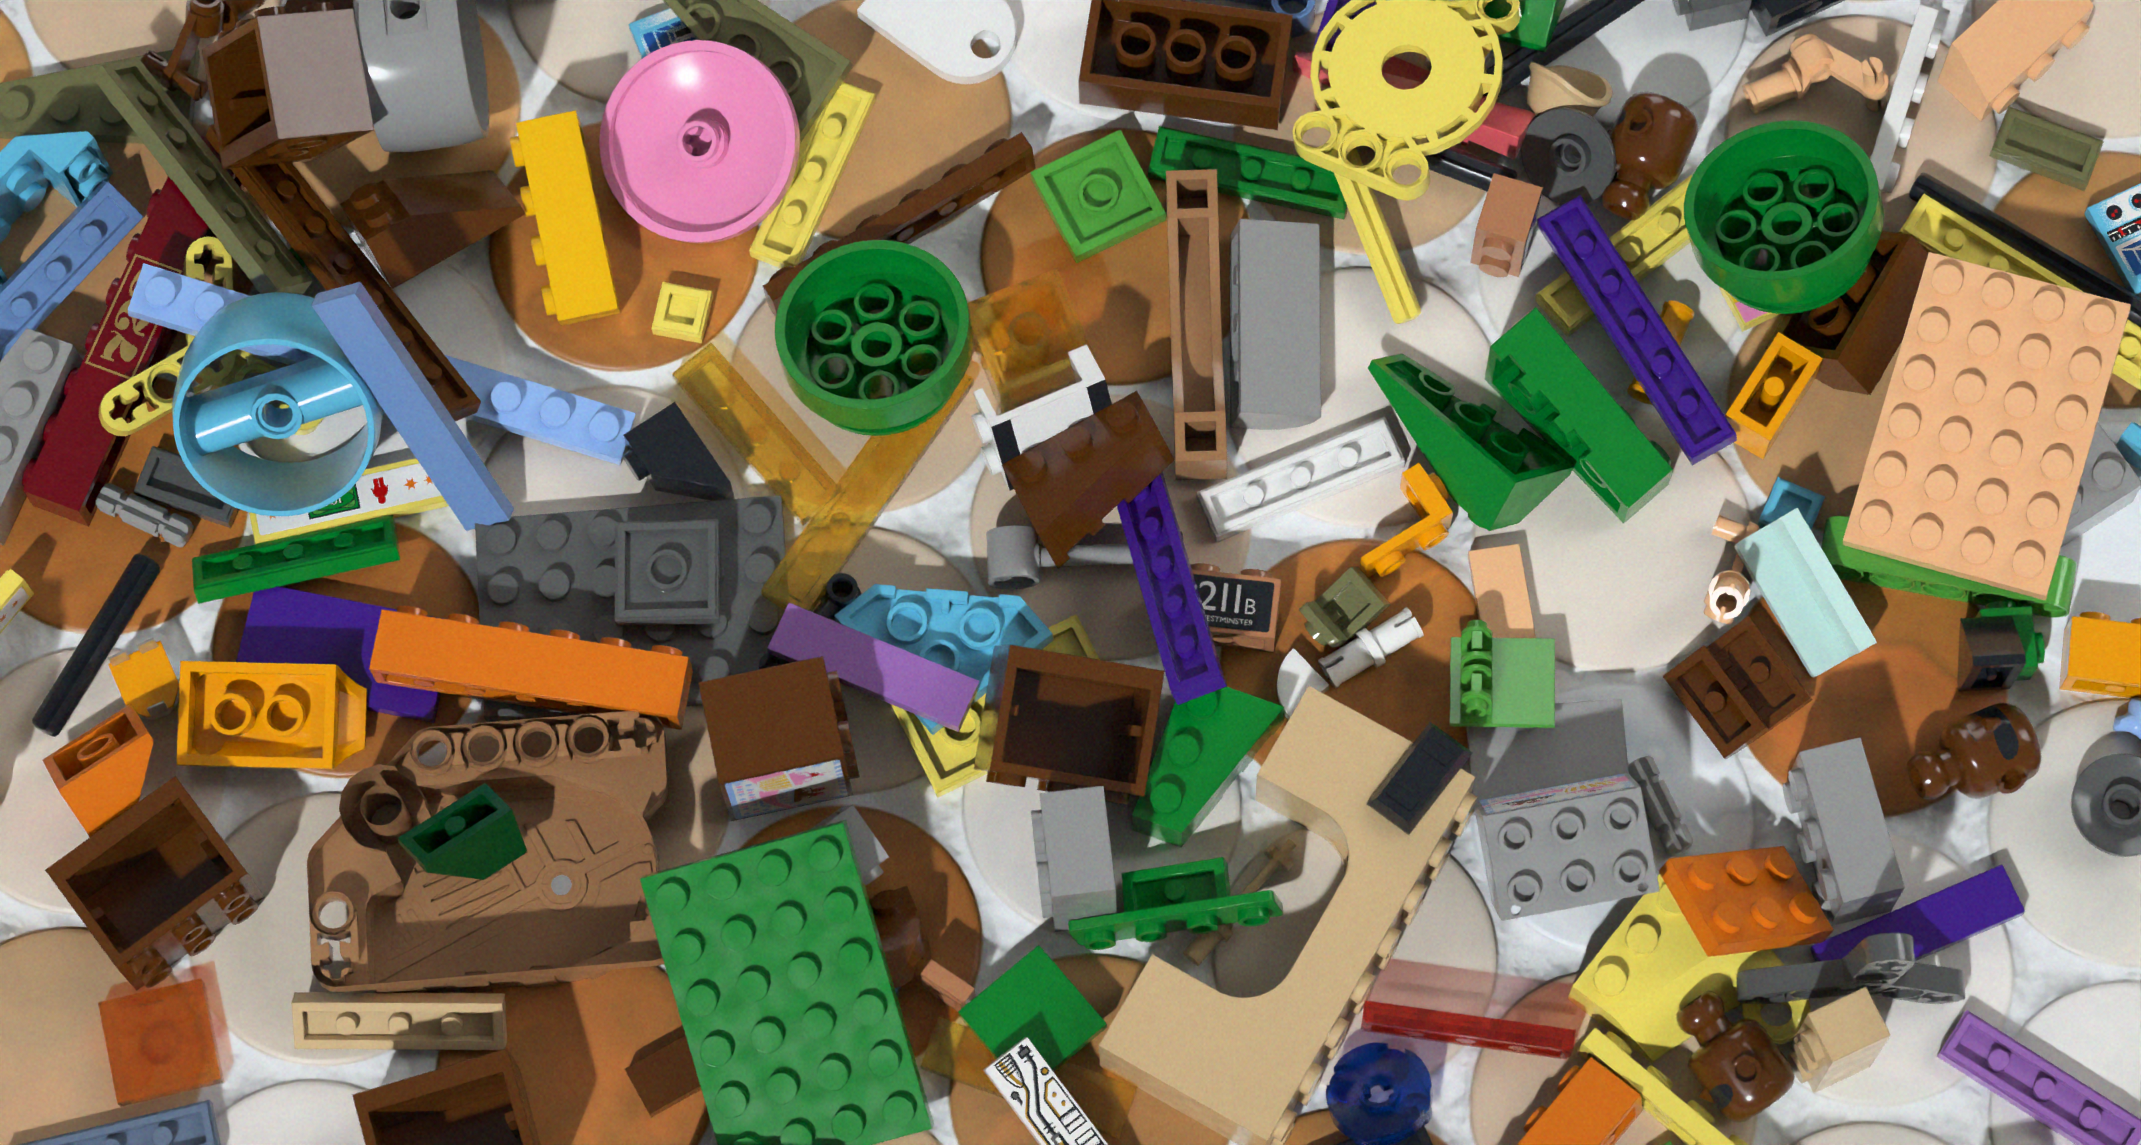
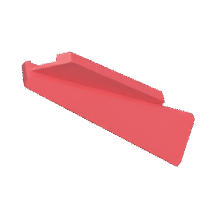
[1292,51,1536,160]

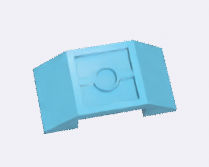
[0,131,113,287]

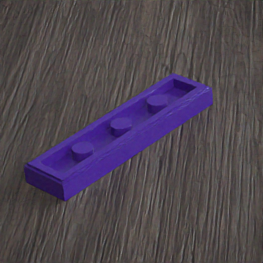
[1810,865,2025,962]

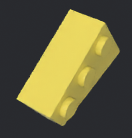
[1568,874,1785,1063]

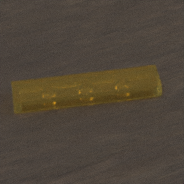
[672,343,842,526]
[920,1017,1137,1139]

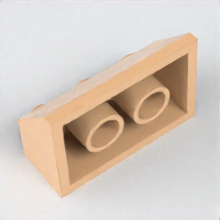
[1938,0,2094,121]

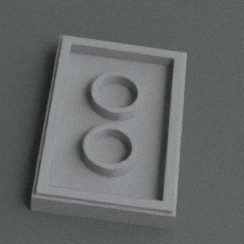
[1466,699,1629,815]

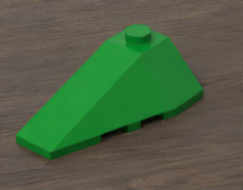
[1368,353,1574,531]

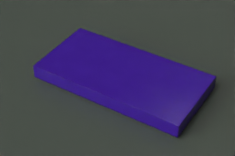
[236,587,444,723]

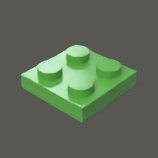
[1030,130,1166,264]

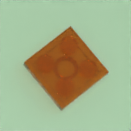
[98,978,224,1107]

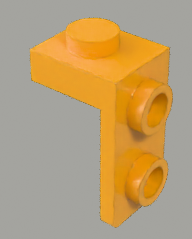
[1360,463,1453,578]

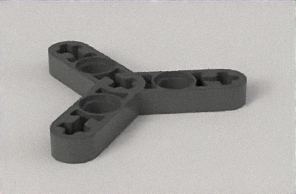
[1736,933,1966,1004]

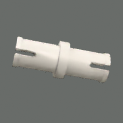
[1318,607,1424,689]

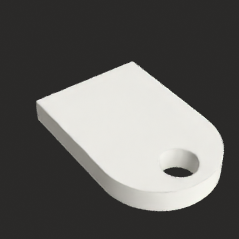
[857,0,1016,84]

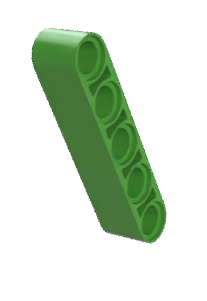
[1821,516,2077,618]

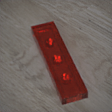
[1360,1000,1576,1060]

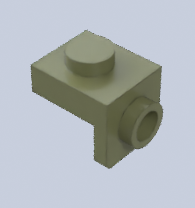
[1299,566,1391,647]

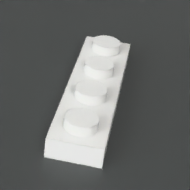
[1870,5,1943,193]

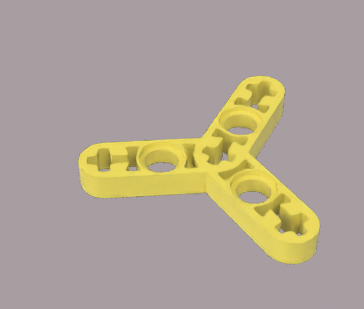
[99,236,323,436]

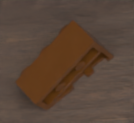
[1002,391,1175,569]

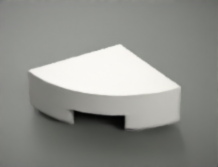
[1277,648,1329,720]

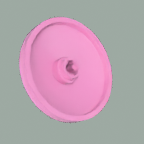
[599,40,800,243]

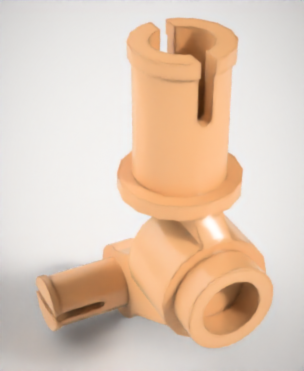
[1742,34,1890,115]
[1704,514,1759,624]

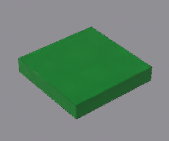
[958,945,1107,1072]

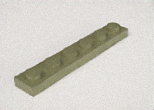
[93,57,313,295]

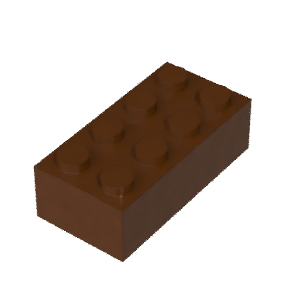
[1078,0,1293,130]

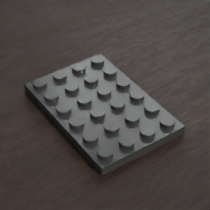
[475,495,789,722]

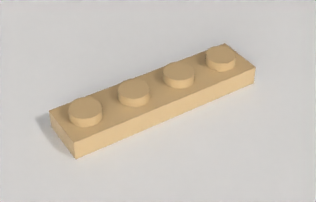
[291,992,507,1050]

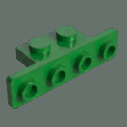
[1068,857,1283,950]

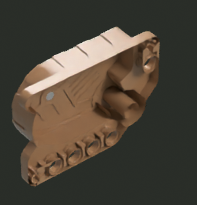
[307,711,669,993]

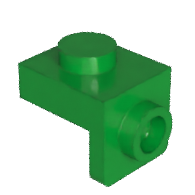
[1975,600,2045,681]

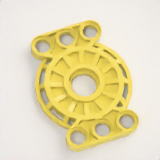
[1292,0,1521,201]

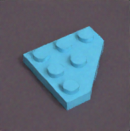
[834,584,1054,735]

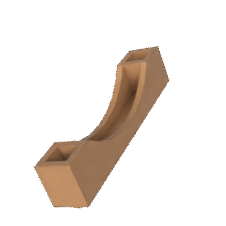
[1166,169,1227,480]

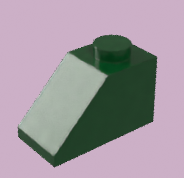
[398,783,527,880]

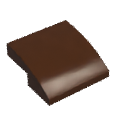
[1663,616,1813,759]

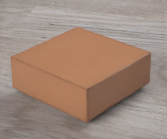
[921,959,976,1011]

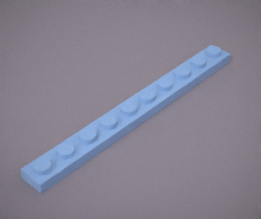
[128,263,636,465]

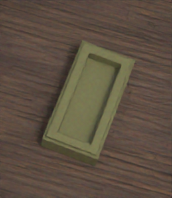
[1989,106,2104,191]

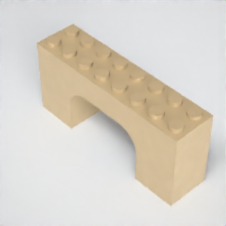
[1099,686,1478,1145]

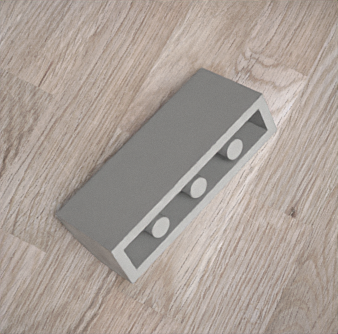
[1229,219,1321,429]

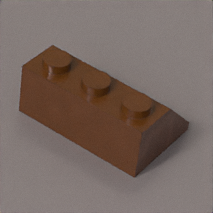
[1765,231,1928,395]

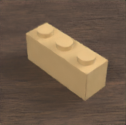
[1788,987,1891,1093]

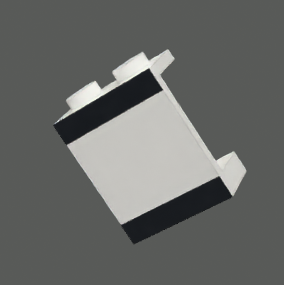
[971,344,1112,491]

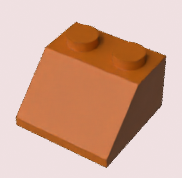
[42,704,154,837]

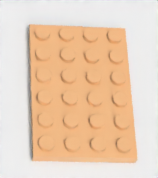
[1843,252,2131,601]

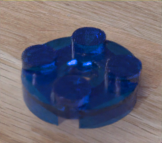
[1325,1042,1433,1145]

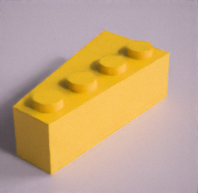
[510,110,620,326]

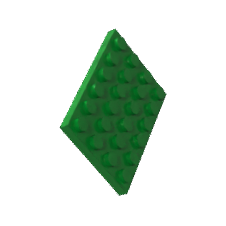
[640,820,934,1145]

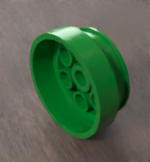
[1684,120,1884,314]
[775,240,973,436]

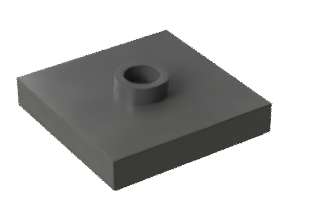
[615,519,720,626]

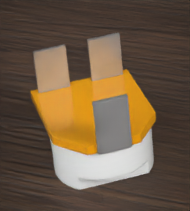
[108,638,179,720]

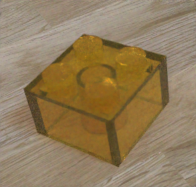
[967,268,1096,414]

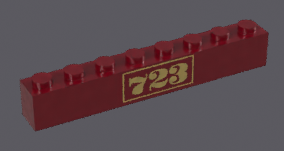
[22,135,244,527]

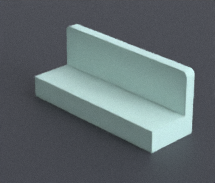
[1735,508,1877,677]

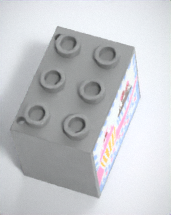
[1474,773,1660,921]

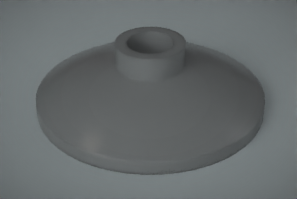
[1521,107,1616,205]
[2071,754,2141,857]

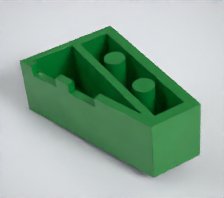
[1132,686,1284,848]

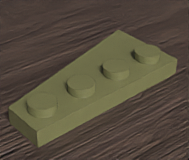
[663,0,853,143]
[0,47,200,144]

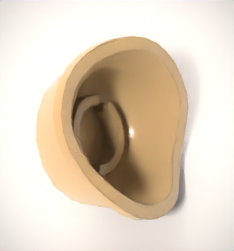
[1527,62,1613,117]

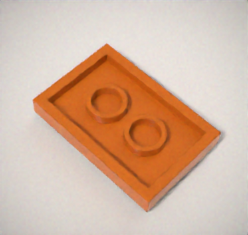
[1658,846,1834,957]

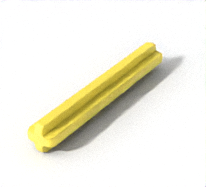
[1327,139,1421,324]

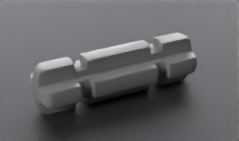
[96,483,194,547]
[1628,756,1693,856]

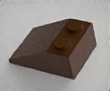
[340,170,525,289]

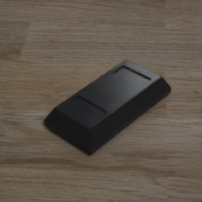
[1367,722,1473,835]

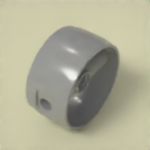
[353,0,489,152]

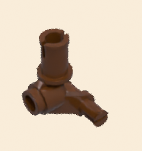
[141,0,265,101]

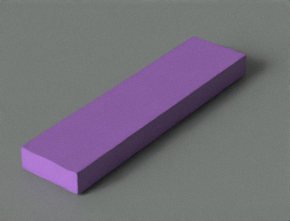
[767,603,980,732]
[1937,1010,2141,1145]

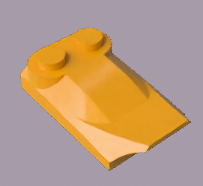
[176,661,367,769]

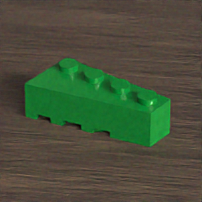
[1484,307,1673,524]

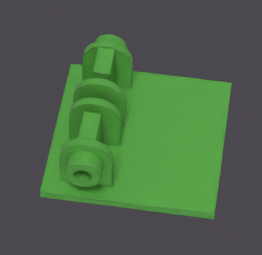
[1450,620,1555,728]

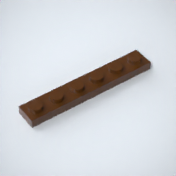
[763,132,1036,317]

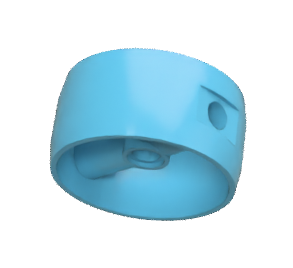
[172,292,384,516]

